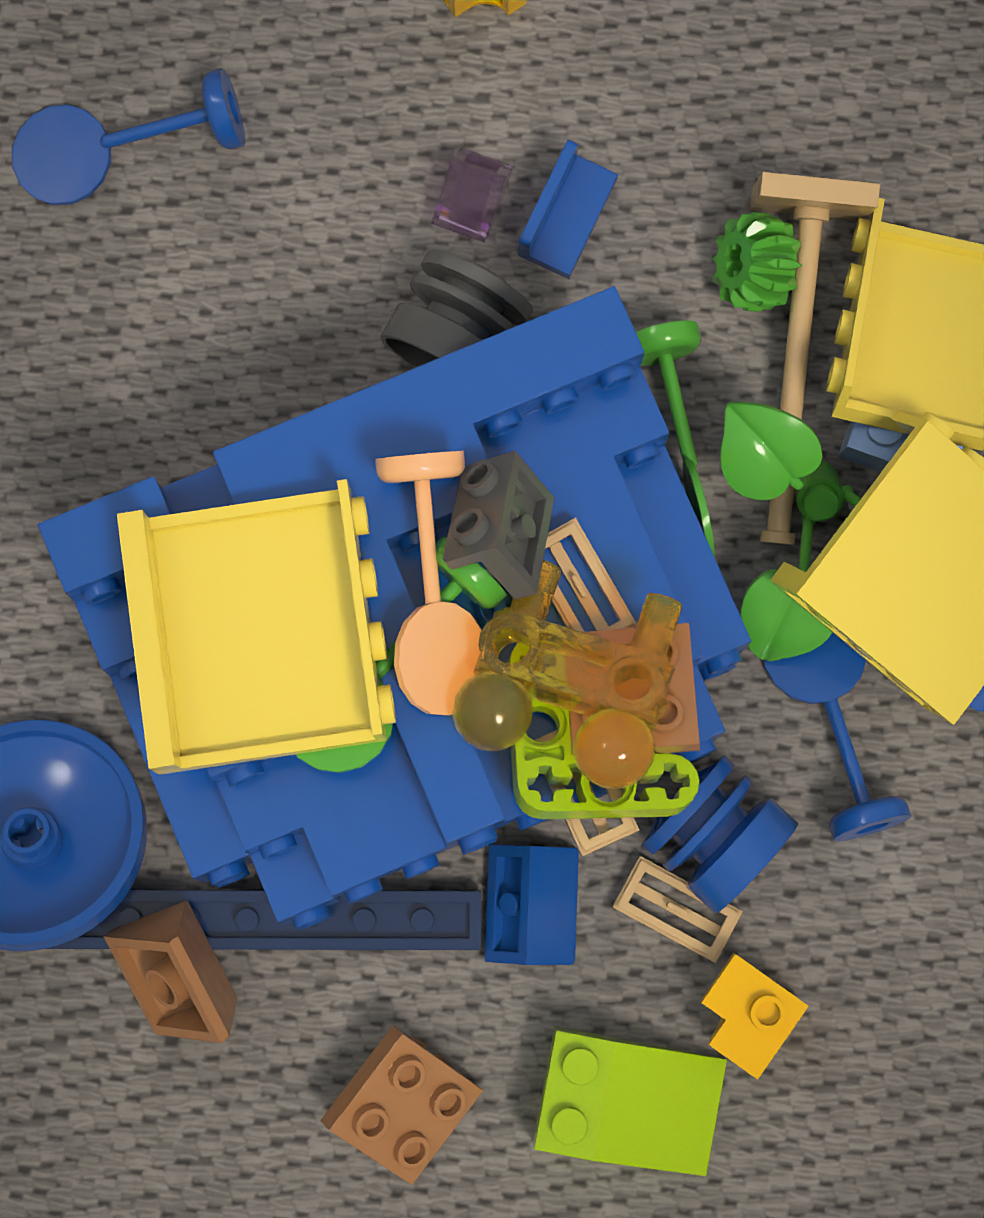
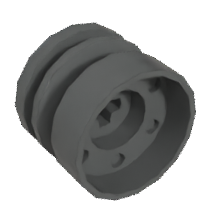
[380,249,533,368]

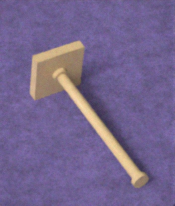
[750,172,880,545]

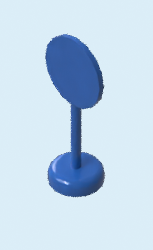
[12,68,246,206]
[764,633,912,842]

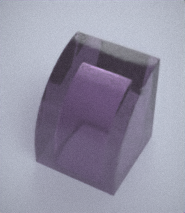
[431,147,514,243]

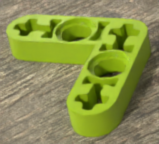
[506,635,699,820]

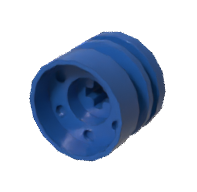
[641,755,799,914]

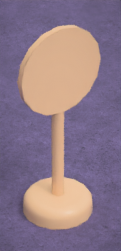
[375,451,487,715]

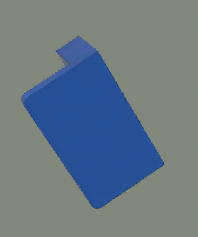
[518,139,618,279]
[485,845,579,965]

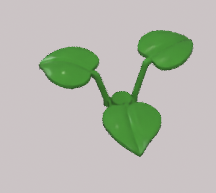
[720,402,861,661]

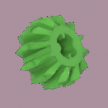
[712,212,803,312]

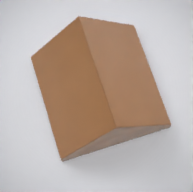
[103,900,237,1043]

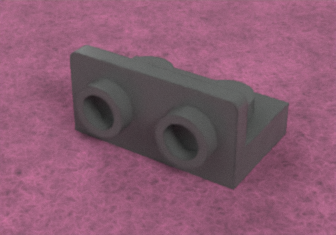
[443,451,555,600]

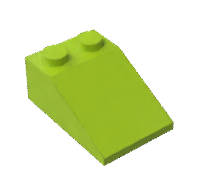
[533,1026,727,1176]

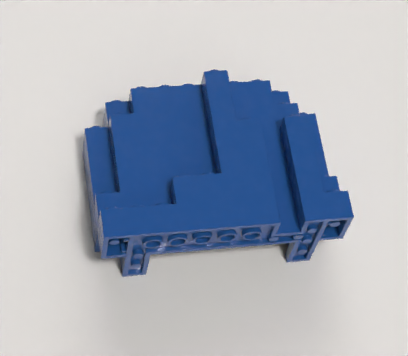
[37,286,751,930]

